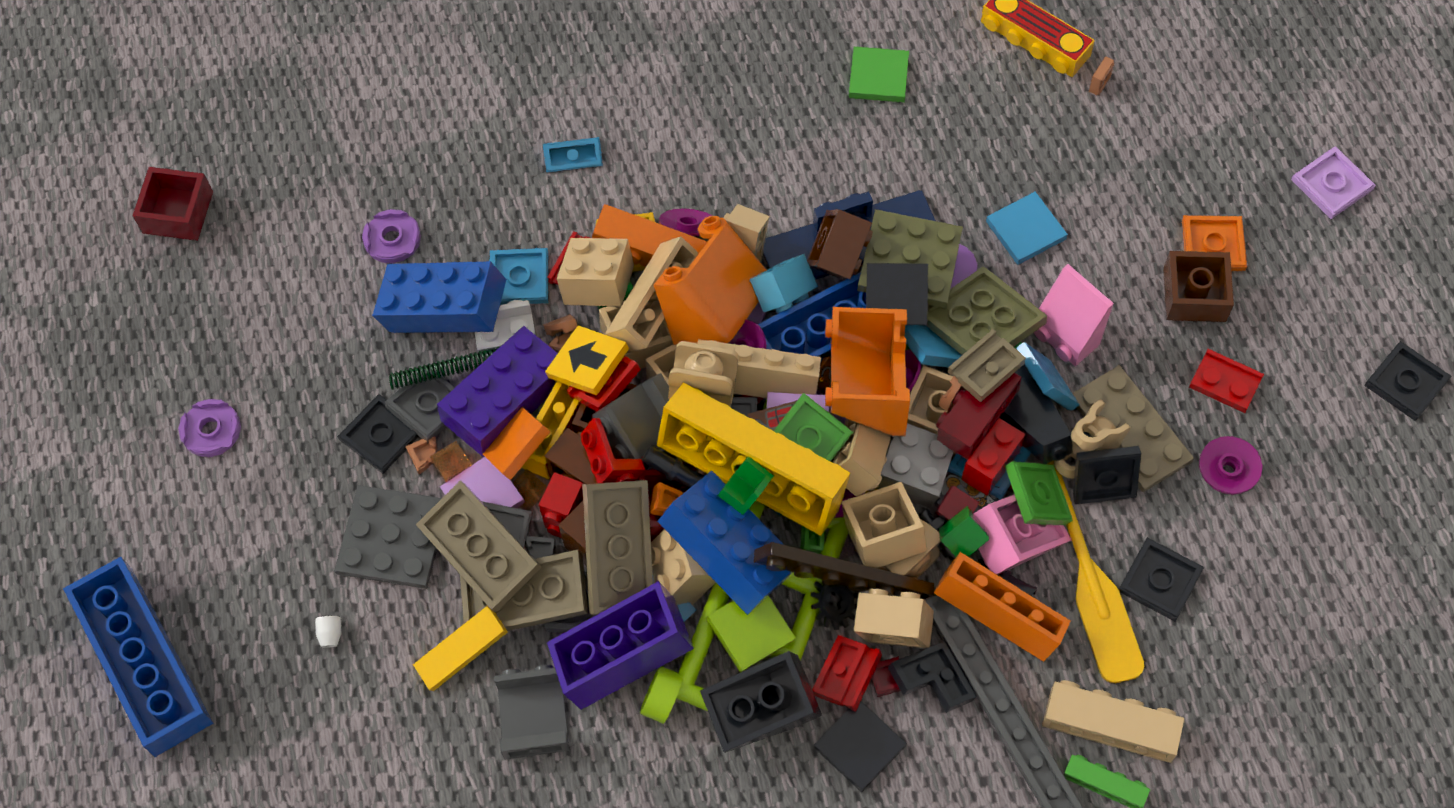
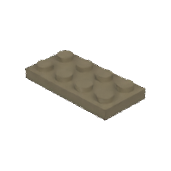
[1072,365,1194,492]
[416,480,542,613]
[582,480,653,615]
[460,550,588,631]

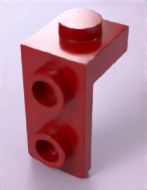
[581,418,645,483]

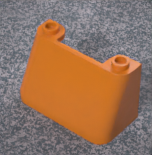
[654,216,767,345]
[825,307,910,437]

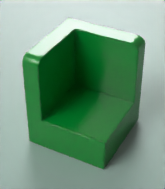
[717,457,774,515]
[939,506,989,557]

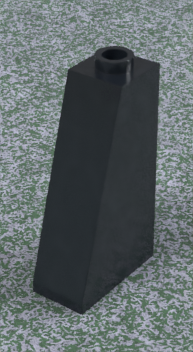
[1000,364,1073,464]

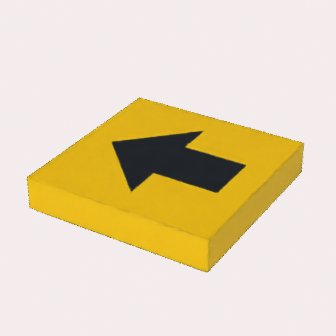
[545,326,629,396]

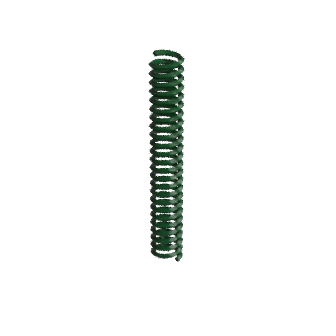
[389,347,499,390]

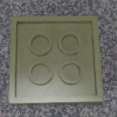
[857,209,963,308]
[927,266,1047,355]

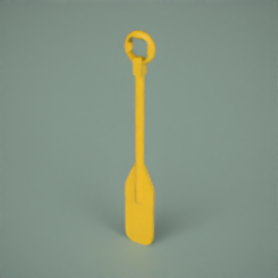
[1047,461,1144,683]

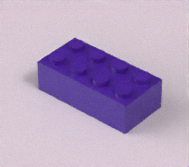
[437,326,558,457]
[547,581,694,710]

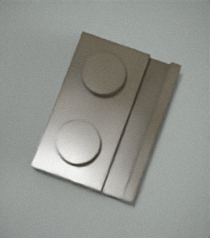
[948,329,1026,402]

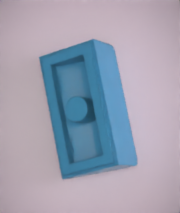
[543,137,603,173]

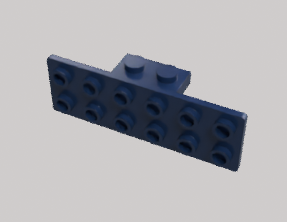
[763,190,936,280]

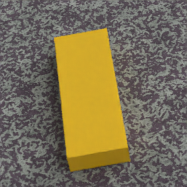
[413,605,508,691]

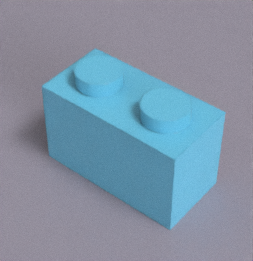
[749,254,818,313]

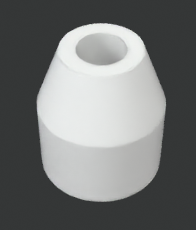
[315,616,342,648]

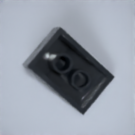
[700,651,823,753]

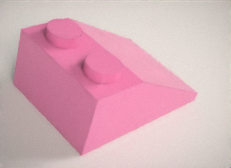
[1034,264,1114,367]
[973,495,1071,575]

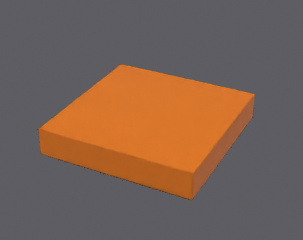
[1182,215,1247,271]
[483,407,550,480]

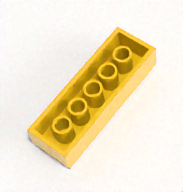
[657,382,851,536]

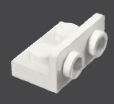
[475,300,536,353]

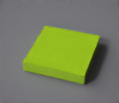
[706,596,796,673]

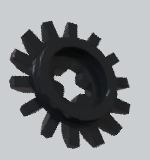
[810,581,859,630]

